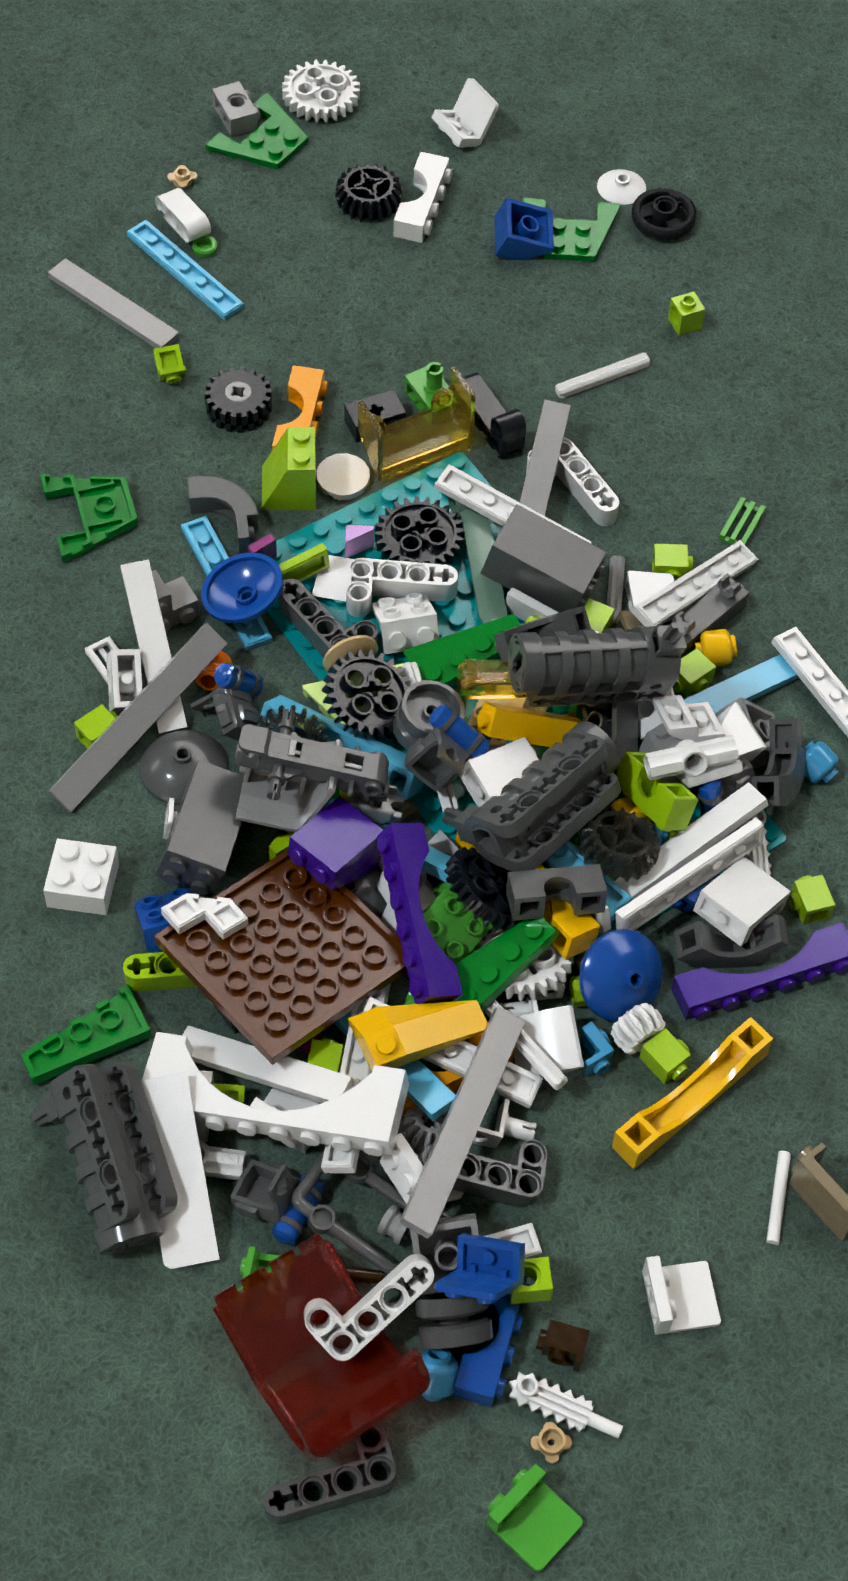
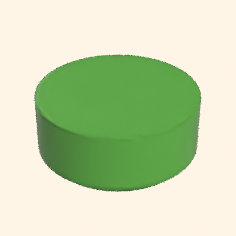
[192,235,218,258]

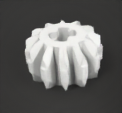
[611,1003,666,1055]

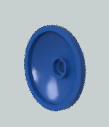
[201,552,284,623]
[579,929,663,1022]

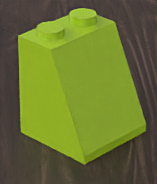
[262,427,316,510]

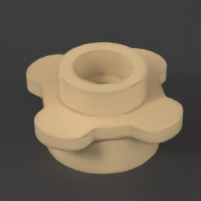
[167,165,197,188]
[530,1422,572,1464]

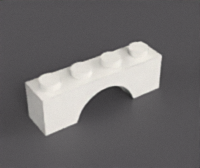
[393,152,452,243]

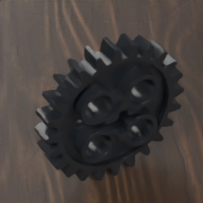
[375,496,464,565]
[322,649,410,741]
[444,847,523,932]

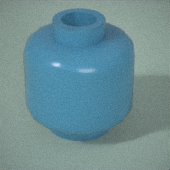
[804,741,839,784]
[413,1348,459,1402]

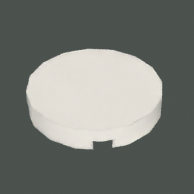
[316,453,370,500]

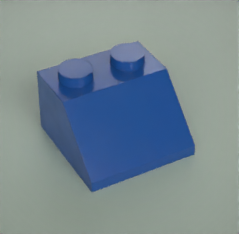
[494,197,554,260]

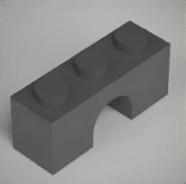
[506,864,608,921]

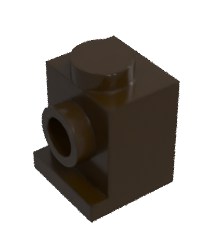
[536,1319,590,1372]

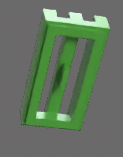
[719,497,766,546]

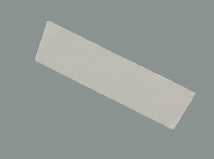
[142,1071,220,1269]

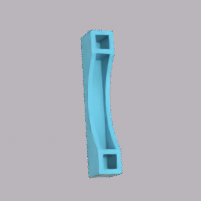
[258,695,424,800]

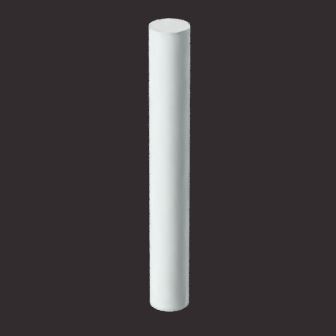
[766,1151,791,1245]

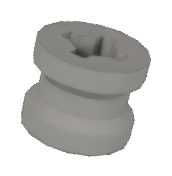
[377,1204,411,1246]

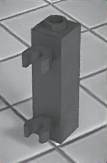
[669,573,749,658]

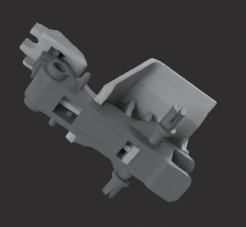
[235,709,404,832]

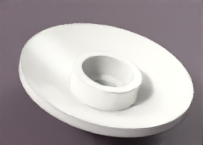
[597,169,646,205]

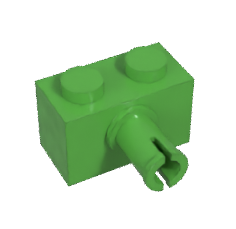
[404,362,460,426]

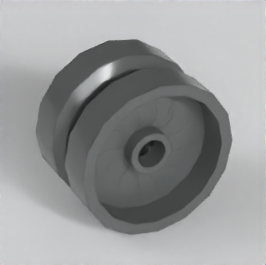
[393,680,465,750]
[415,1292,494,1349]

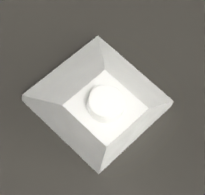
[717,702,767,762]

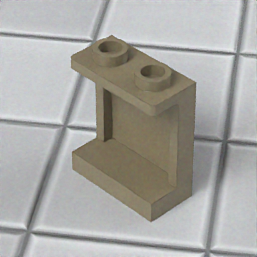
[789,1142,848,1242]

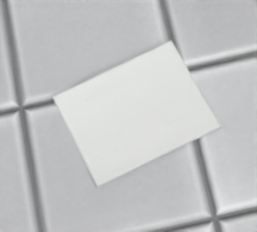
[312,555,362,601]

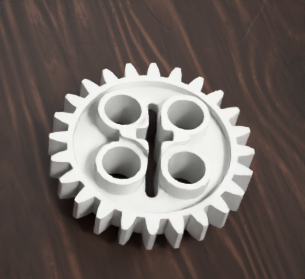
[282,60,360,122]
[473,927,574,1001]

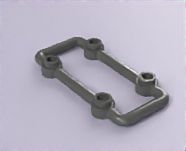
[291,1151,450,1292]

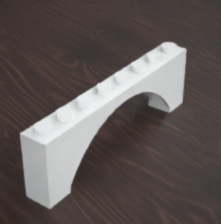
[142,1032,409,1156]

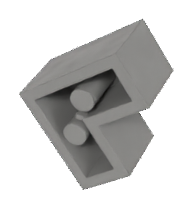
[152,570,200,632]

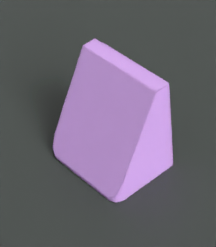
[345,525,374,557]

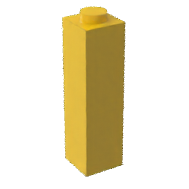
[477,701,582,747]

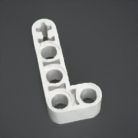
[526,438,619,526]
[346,558,458,618]
[303,1254,434,1361]

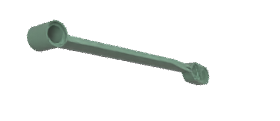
[448,496,509,671]

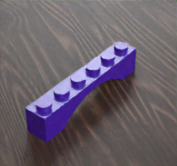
[377,823,463,1004]
[671,922,848,1020]

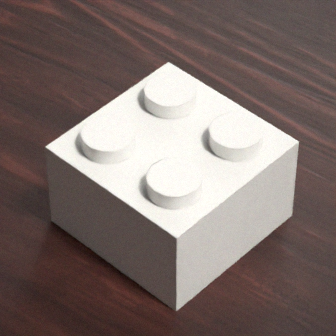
[43,838,119,915]

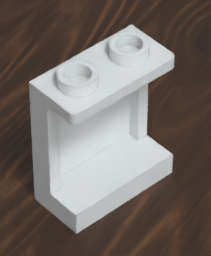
[459,737,539,807]
[693,856,791,947]

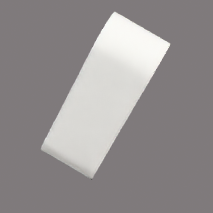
[155,188,211,242]

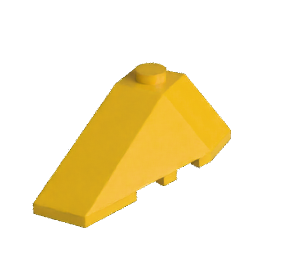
[348,1000,488,1073]

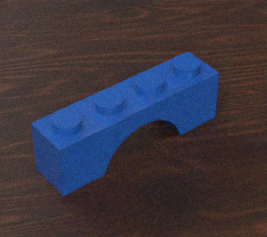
[452,1276,531,1407]

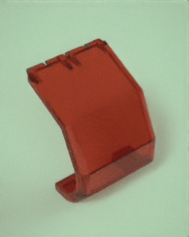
[213,1233,430,1462]

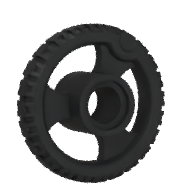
[632,188,696,240]

